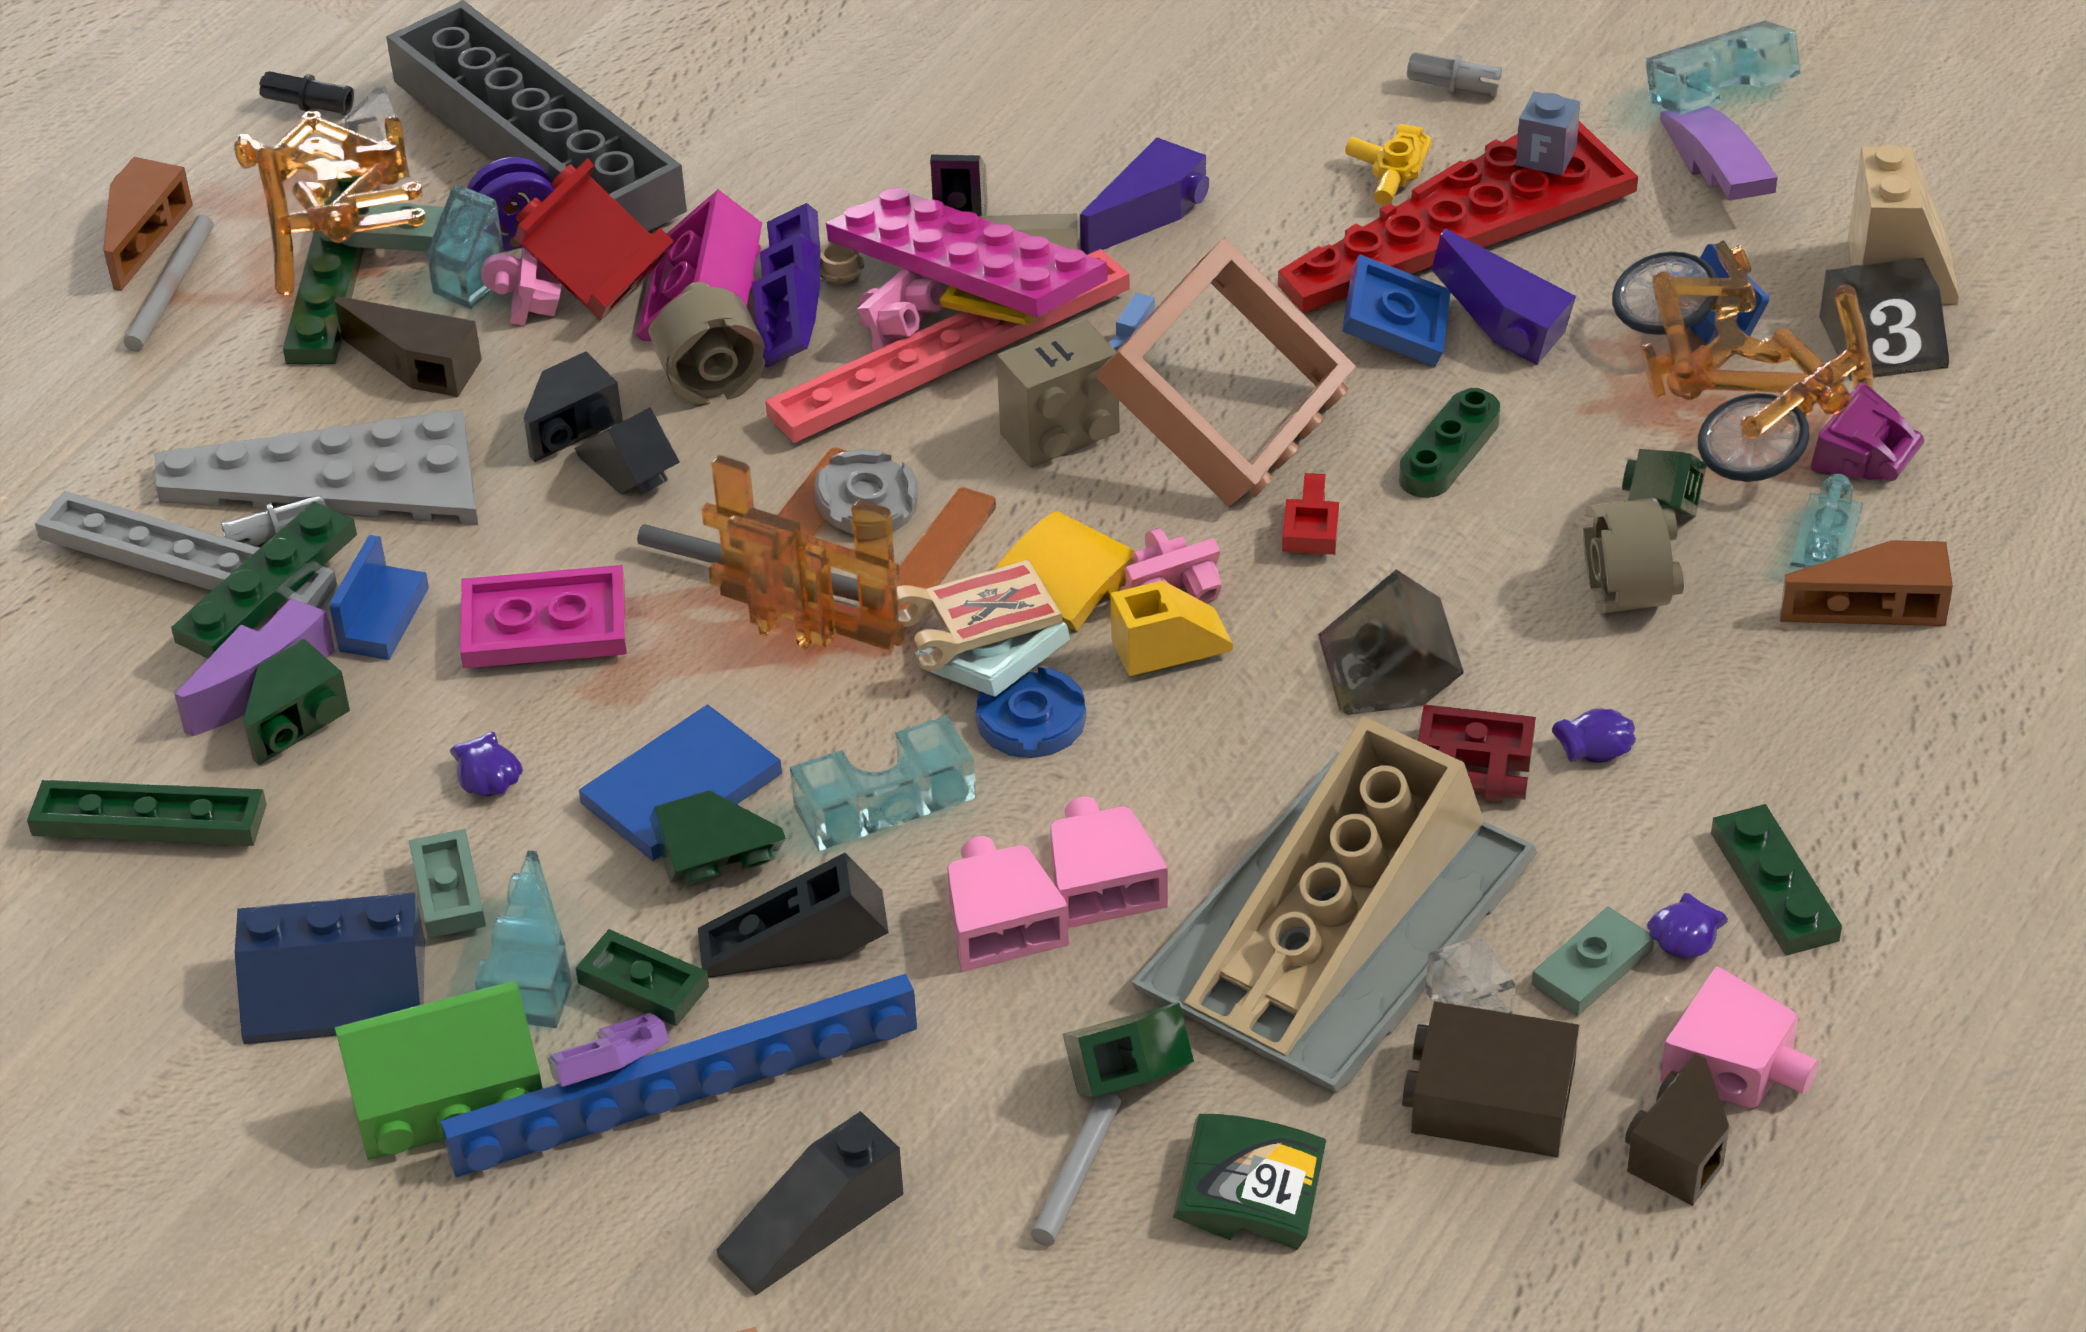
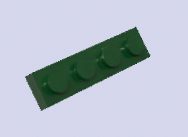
[171,501,357,659]
[27,780,267,846]

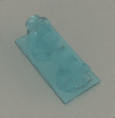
[1790,474,1863,568]

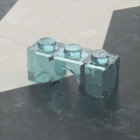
[1645,20,1801,115]
[790,715,976,851]

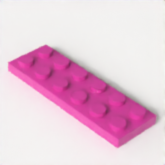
[826,188,1108,318]

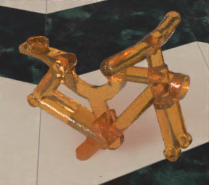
[234,111,426,296]

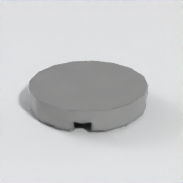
[814,449,918,536]

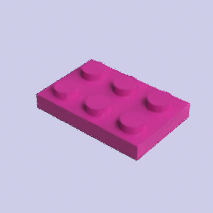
[460,565,627,668]

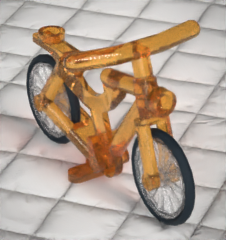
[1612,240,1874,482]

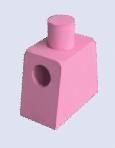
[1050,797,1168,928]
[947,836,1069,972]
[1660,966,1819,1109]

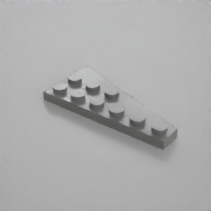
[154,409,478,525]

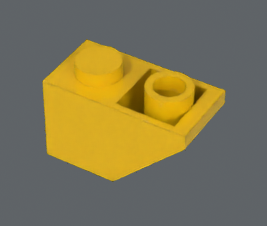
[1110,580,1233,676]

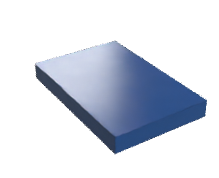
[579,704,782,861]

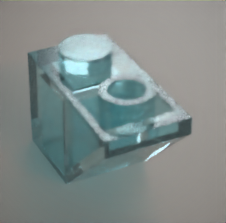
[426,184,504,309]

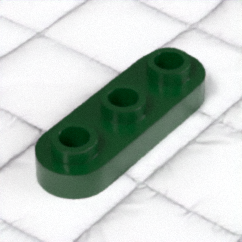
[1399,388,1500,498]

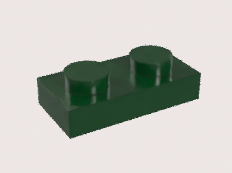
[575,929,709,1027]

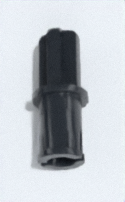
[259,71,354,116]

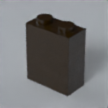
[1402,1001,1580,1157]

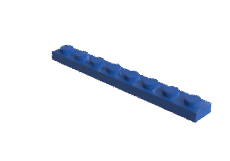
[441,973,917,1177]

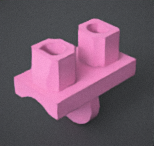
[481,247,561,326]
[857,269,944,351]
[1119,528,1222,603]

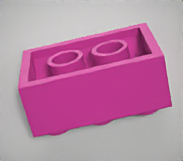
[636,189,762,341]

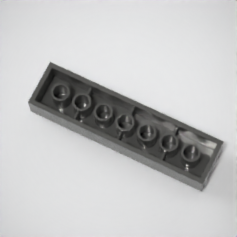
[386,0,687,231]

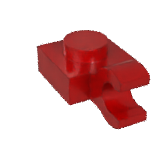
[1282,473,1339,555]

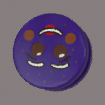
[464,157,554,251]

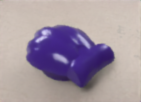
[1552,708,1636,763]
[450,732,523,796]
[1647,893,1728,959]

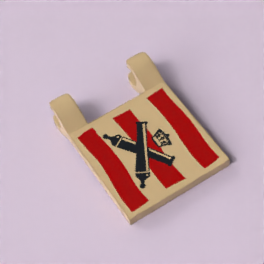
[890,560,1063,672]

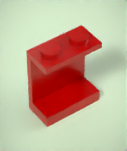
[515,158,674,321]

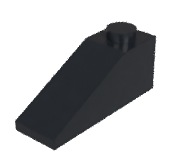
[698,852,889,977]
[717,1111,904,1295]

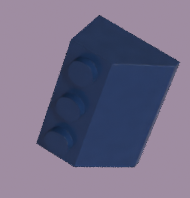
[234,892,425,1044]

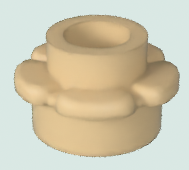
[820,242,865,285]

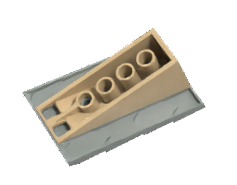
[1131,716,1537,1093]

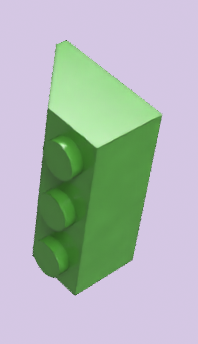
[335,980,543,1160]

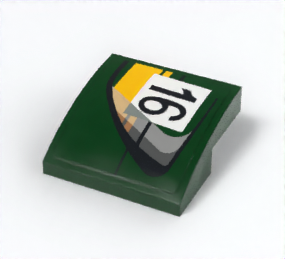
[1173,1114,1326,1250]

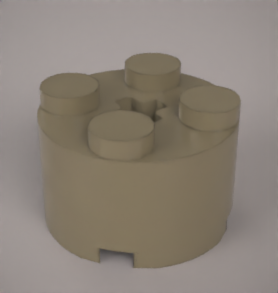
[648,282,765,405]
[1583,497,1684,614]

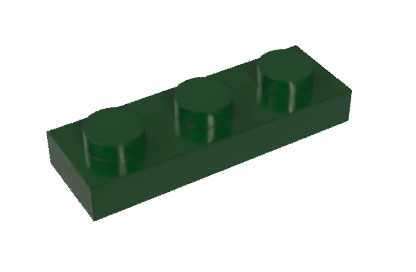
[1711,804,1842,956]

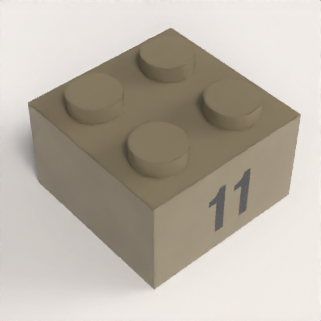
[996,320,1120,468]

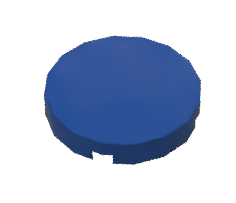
[975,667,1086,758]

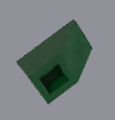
[243,639,350,765]
[650,790,786,886]
[1062,1002,1194,1098]

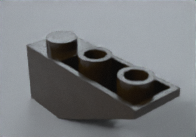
[334,296,482,397]

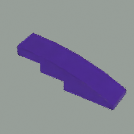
[752,203,821,368]

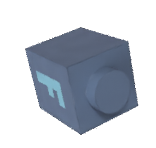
[1516,91,1580,175]

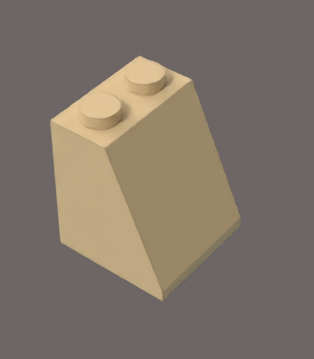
[1848,144,1959,304]

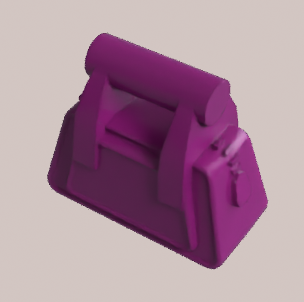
[1810,383,1924,481]

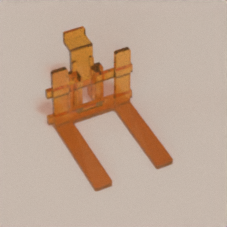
[701,447,996,651]

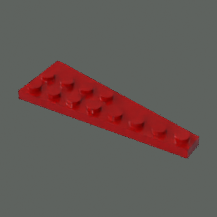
[1278,121,1638,313]

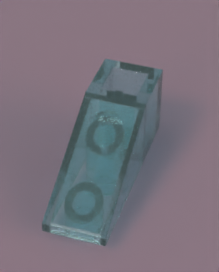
[475,850,572,1028]

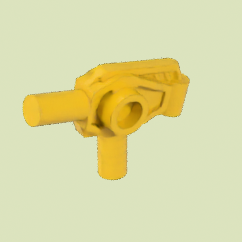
[1345,124,1432,206]

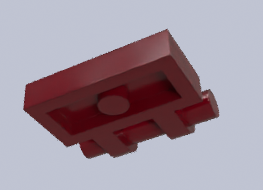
[1418,704,1536,803]

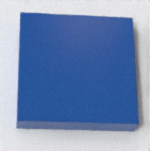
[1342,254,1451,367]

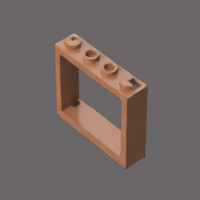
[1094,237,1356,507]

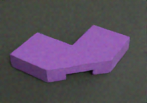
[547,1013,669,1087]

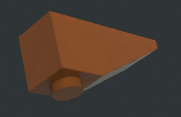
[104,157,193,291]
[1780,540,1953,626]

